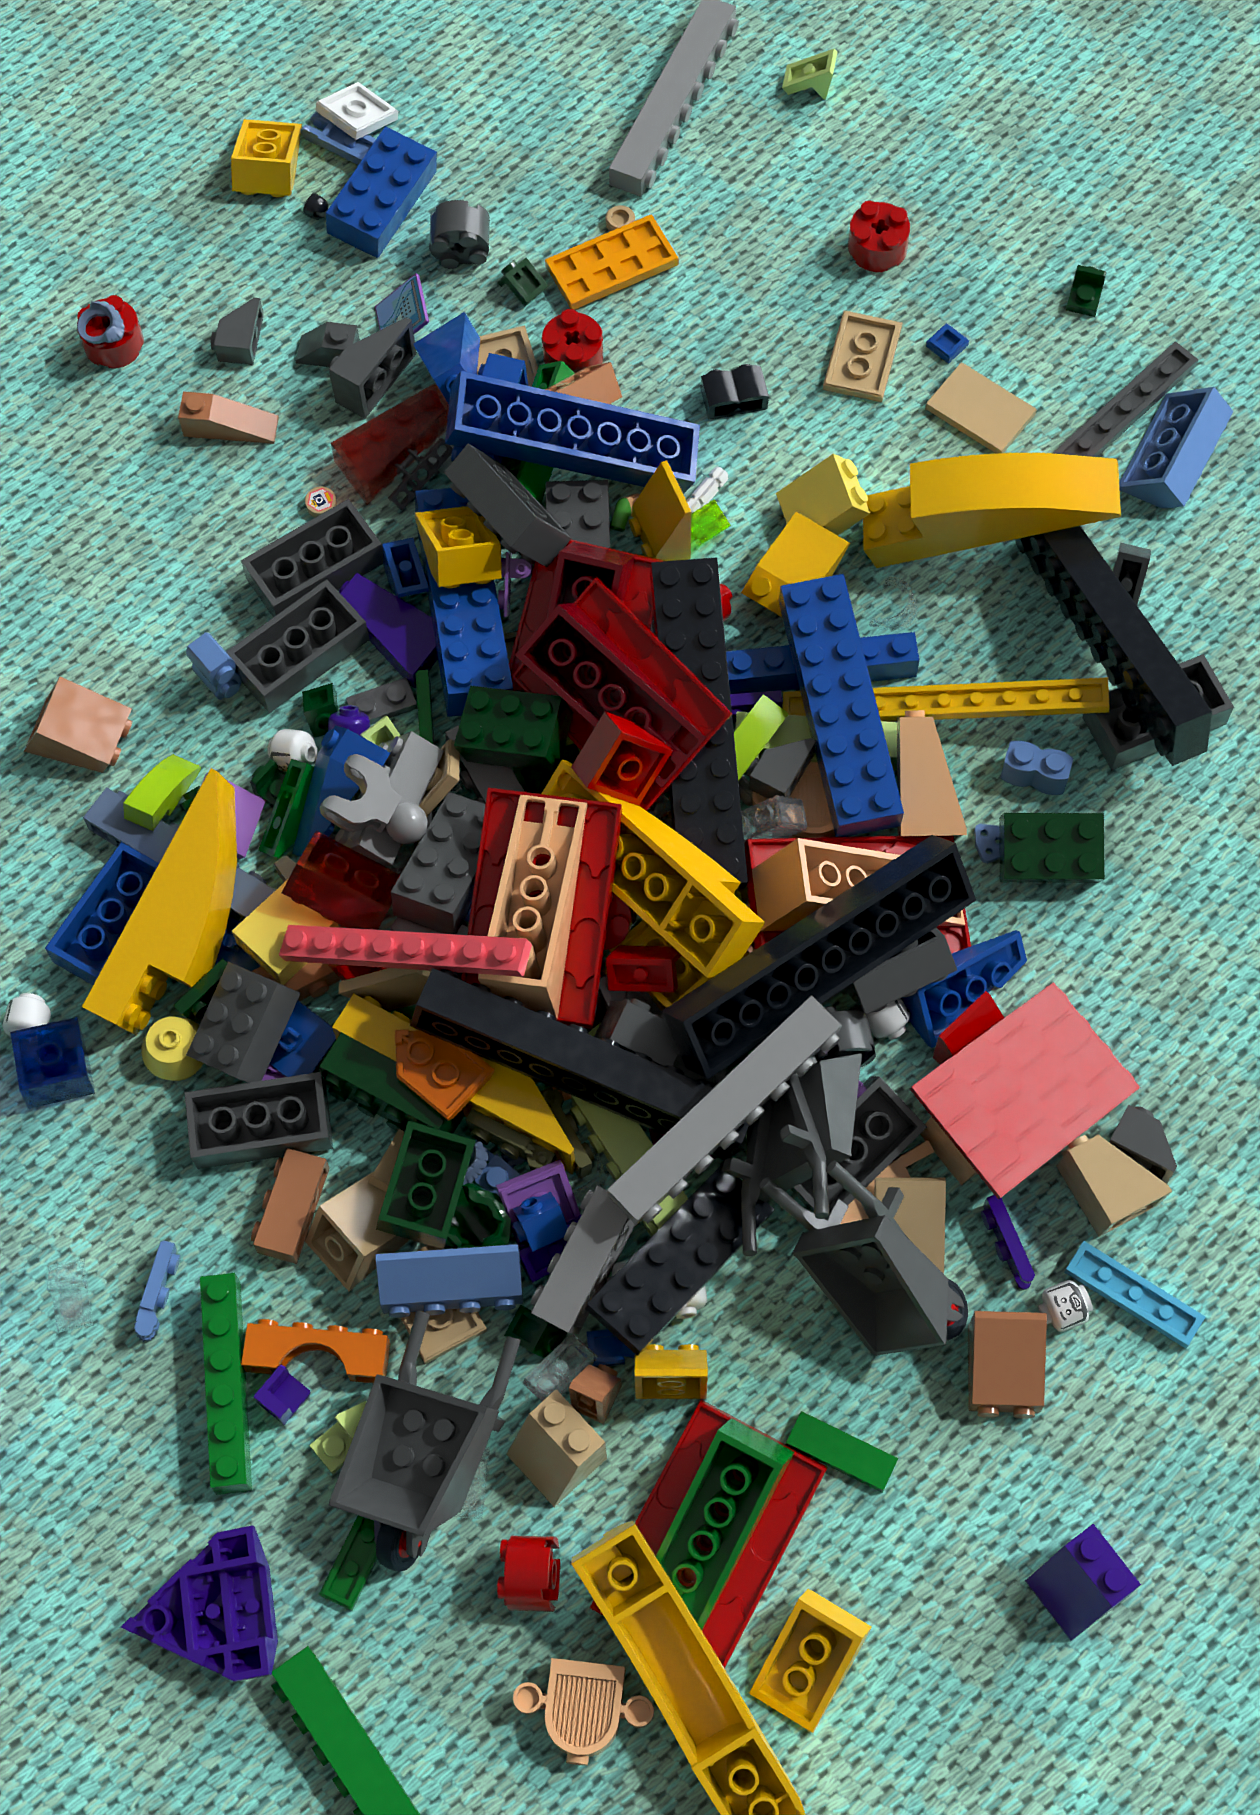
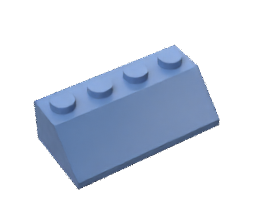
[1119,387,1233,509]
[376,1244,523,1318]

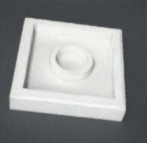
[315,82,399,140]

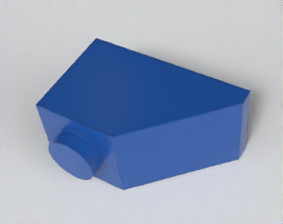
[382,537,429,598]

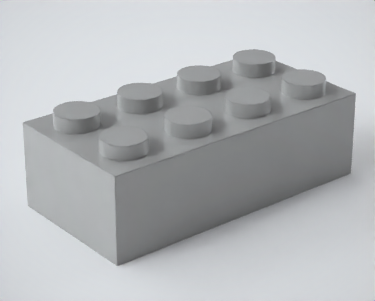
[332,731,444,874]
[531,1185,635,1334]

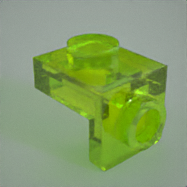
[691,499,731,547]

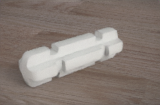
[686,467,728,519]

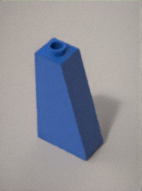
[413,312,480,404]

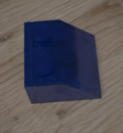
[10,1017,95,1109]

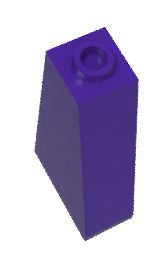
[339,573,438,688]

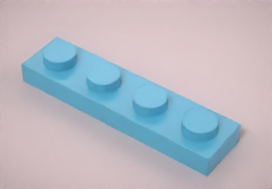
[1064,1241,1206,1349]

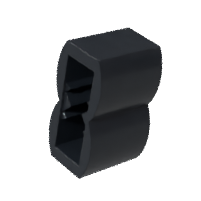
[700,364,769,419]

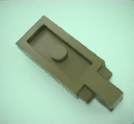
[540,1087,595,1179]
[465,1110,556,1170]

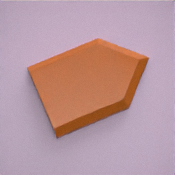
[395,1029,495,1121]

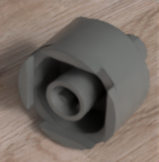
[429,200,490,269]
[815,1007,876,1068]

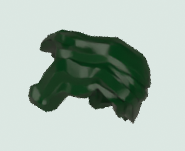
[445,1183,511,1249]

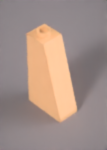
[897,710,967,836]

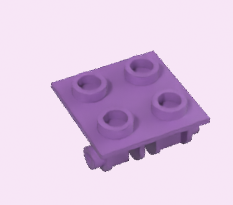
[498,552,533,617]

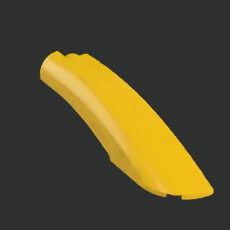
[571,1521,805,1815]

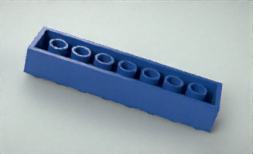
[445,371,700,494]
[415,488,513,717]
[779,574,904,837]

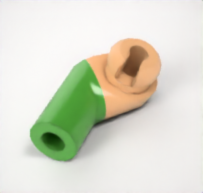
[610,493,640,532]

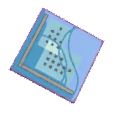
[375,273,429,334]

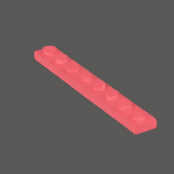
[279,925,532,977]

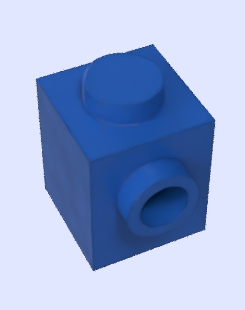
[512,1192,568,1252]

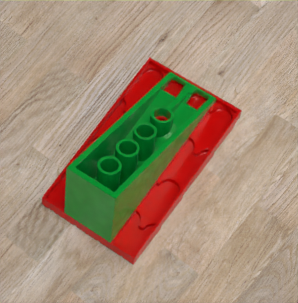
[589,1400,828,1668]

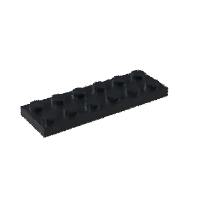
[585,1164,774,1356]

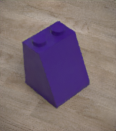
[1025,1524,1141,1641]

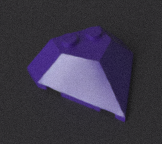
[121,1525,278,1682]

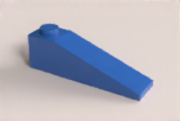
[292,725,390,861]
[901,930,1027,1048]

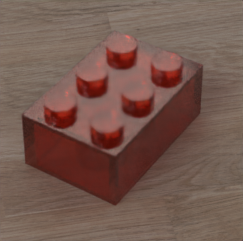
[282,830,400,930]

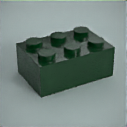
[454,686,574,773]
[999,813,1105,883]
[376,1121,476,1249]

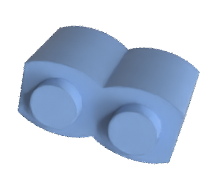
[186,633,241,700]
[1000,741,1074,795]

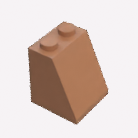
[24,677,133,773]
[968,1311,1047,1419]

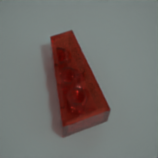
[331,383,449,505]

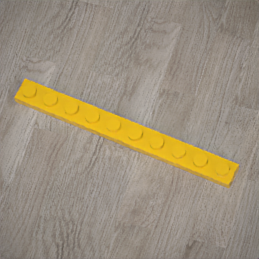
[783,677,1109,722]

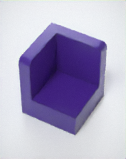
[253,1364,311,1425]

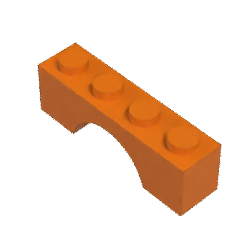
[241,1319,390,1383]

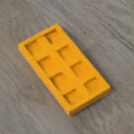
[545,214,679,310]

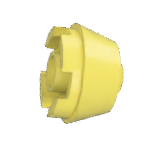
[141,1016,204,1081]

